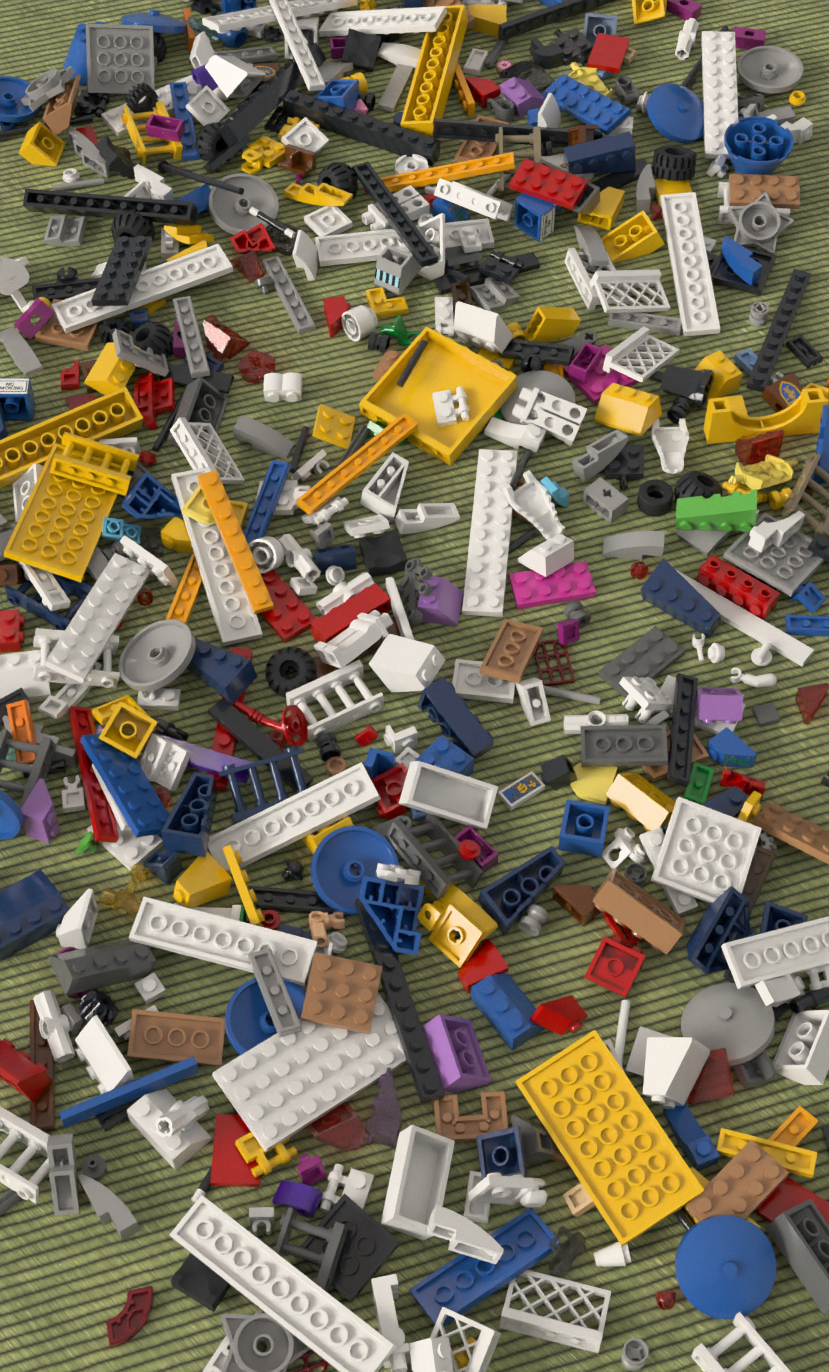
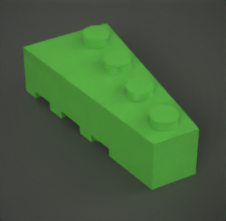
[676,489,757,532]

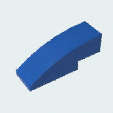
[721,236,763,285]

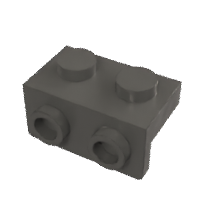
[445,245,483,269]
[732,1050,777,1088]

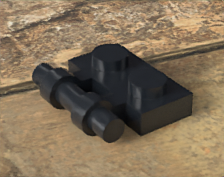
[74,90,110,118]
[478,250,524,285]

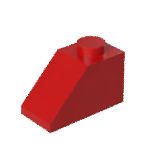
[465,76,501,109]
[323,296,351,337]
[530,995,588,1035]

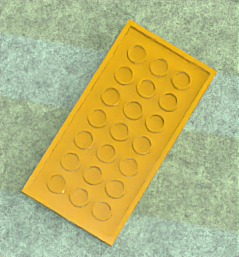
[3,443,121,582]
[515,1030,705,1245]

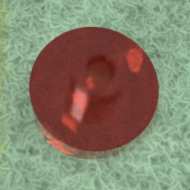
[650,203,663,221]
[154,786,172,808]

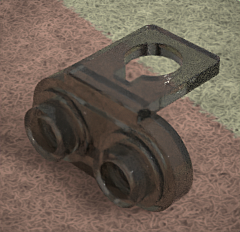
[548,1226,586,1276]

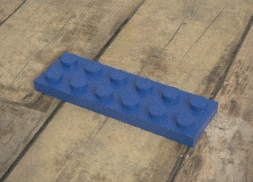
[541,74,632,135]
[80,733,170,838]
[409,1208,561,1326]

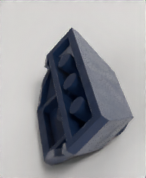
[687,886,750,974]

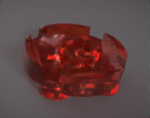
[239,350,276,384]

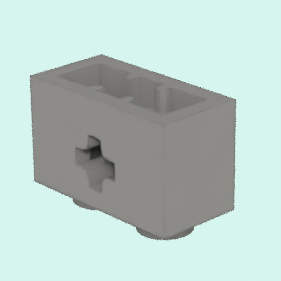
[583,477,629,523]

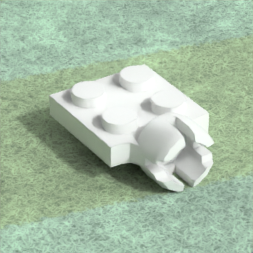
[256,480,312,515]
[468,1173,547,1208]

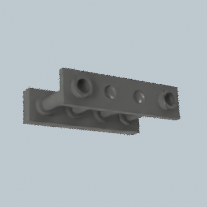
[0,728,57,809]
[385,813,484,899]
[256,1207,349,1309]

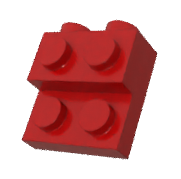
[0,609,25,653]
[371,763,408,821]
[584,936,647,998]

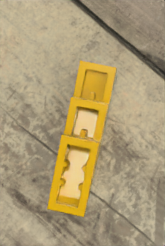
[283,183,353,206]
[419,881,498,940]

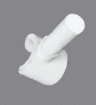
[692,633,705,662]

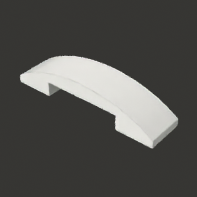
[38,662,103,719]

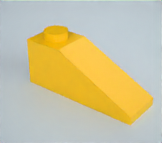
[161,517,193,553]

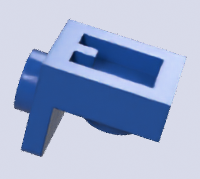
[789,581,827,613]

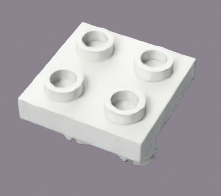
[619,676,674,724]

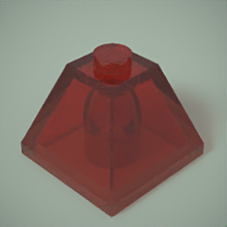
[203,320,251,360]
[735,429,785,466]
[306,1102,368,1151]

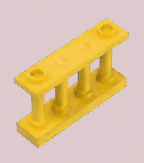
[121,101,183,165]
[50,432,139,496]

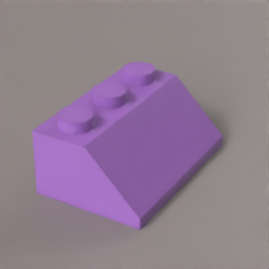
[422,1014,492,1093]

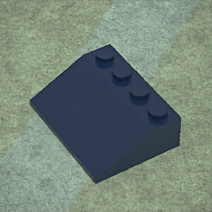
[0,869,70,962]

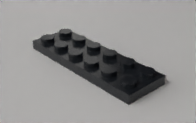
[91,236,153,306]

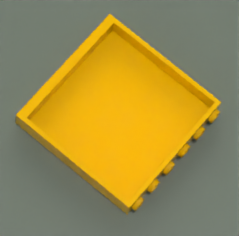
[359,326,518,466]

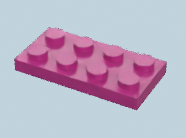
[508,561,596,610]

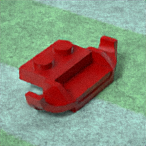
[134,371,175,431]

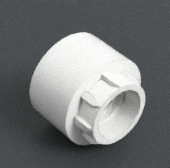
[342,305,378,341]
[248,536,284,573]

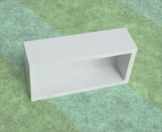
[399,761,498,829]
[380,1125,455,1241]

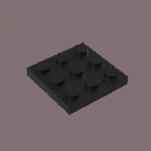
[711,247,776,296]
[300,1193,401,1302]

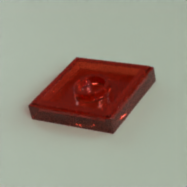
[687,1048,735,1104]

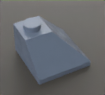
[583,13,618,46]

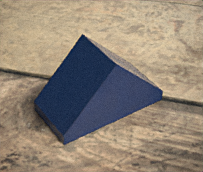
[142,851,183,885]

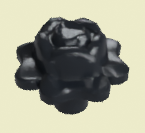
[262,26,282,43]
[281,859,304,881]

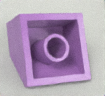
[500,77,545,118]
[417,576,464,626]
[696,687,743,724]
[21,778,60,844]

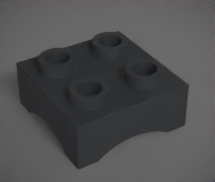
[342,28,381,72]
[96,136,136,180]
[359,530,408,577]
[171,1253,231,1312]

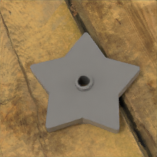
[20,66,75,112]
[727,192,794,255]
[221,1309,310,1372]

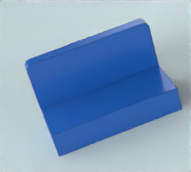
[364,747,396,780]

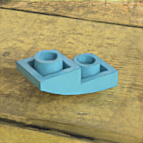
[540,476,570,507]
[102,517,141,545]

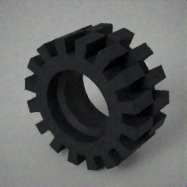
[126,83,159,114]

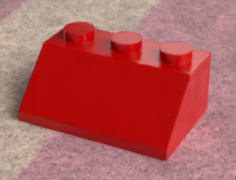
[0,1038,52,1103]

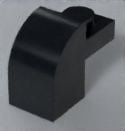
[529,37,564,69]

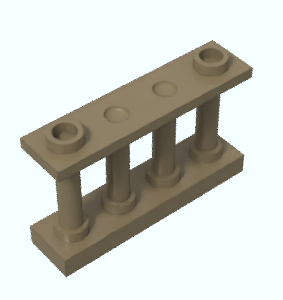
[495,127,541,198]
[781,453,829,539]

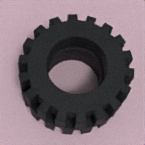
[652,146,697,181]

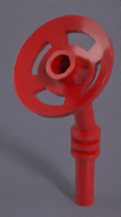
[232,700,308,747]

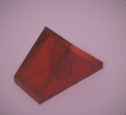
[231,250,265,283]
[795,683,829,725]

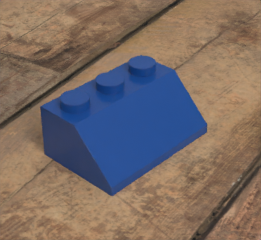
[471,973,546,1051]

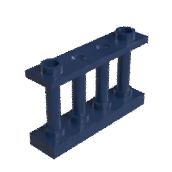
[5,573,92,631]
[219,746,309,823]

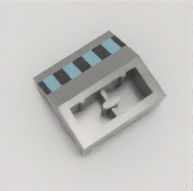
[374,245,421,295]

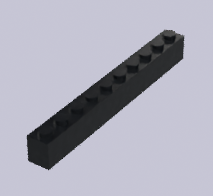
[217,42,327,147]
[283,90,440,167]
[23,188,198,226]

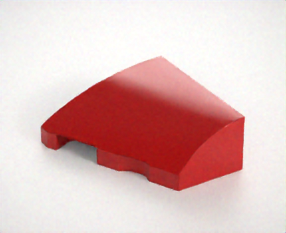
[230,222,276,254]
[720,768,765,799]
[457,938,509,994]

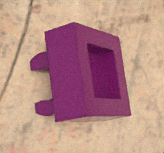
[556,619,580,645]
[296,1154,327,1186]

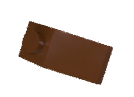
[552,884,602,927]

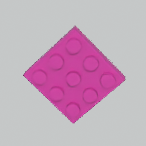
[562,344,639,405]

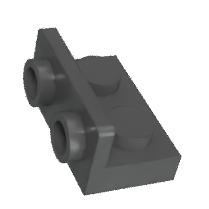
[737,92,765,117]

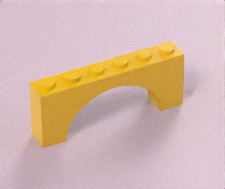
[703,387,826,444]

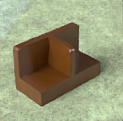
[568,125,598,146]
[277,144,317,175]

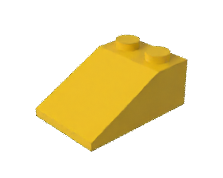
[632,0,667,26]
[601,210,665,263]

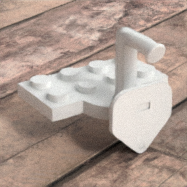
[0,256,34,313]

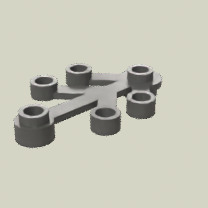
[391,558,433,626]

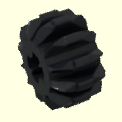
[99,317,130,345]
[78,989,119,1027]

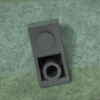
[511,1115,556,1166]

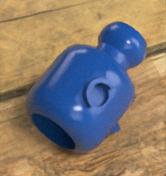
[214,14,248,49]

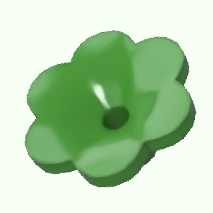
[75,831,97,855]

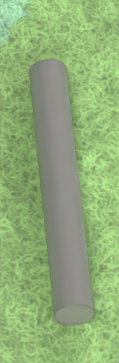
[52,178,105,191]
[543,685,601,705]

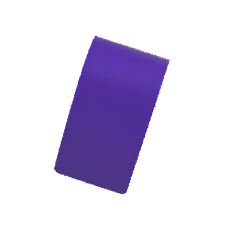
[191,64,218,91]
[272,1181,323,1218]

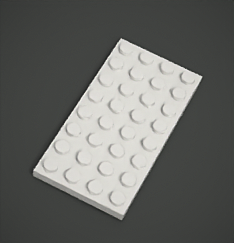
[212,993,407,1152]

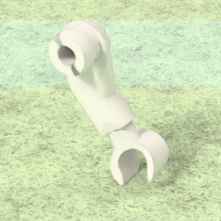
[730,668,777,688]

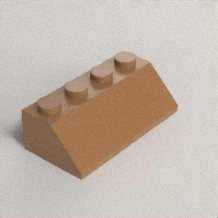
[43,74,81,135]
[593,868,686,955]

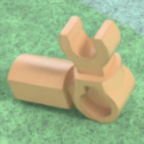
[309,911,345,948]

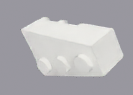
[360,452,409,523]

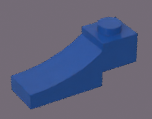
[663,1102,720,1171]

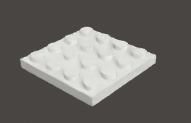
[651,797,762,904]

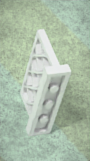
[565,248,629,310]
[590,269,671,313]
[603,326,680,383]
[170,417,245,484]
[499,1270,611,1353]
[430,1307,501,1372]

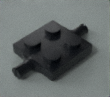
[549,28,593,66]
[605,440,644,490]

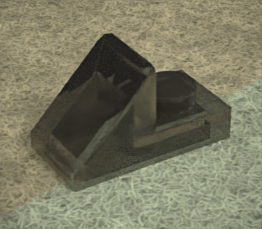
[140,524,164,558]

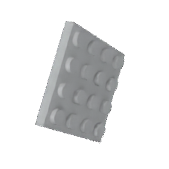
[86,24,155,94]
[723,513,825,597]

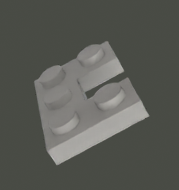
[112,329,169,377]

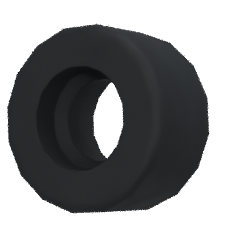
[637,479,673,517]

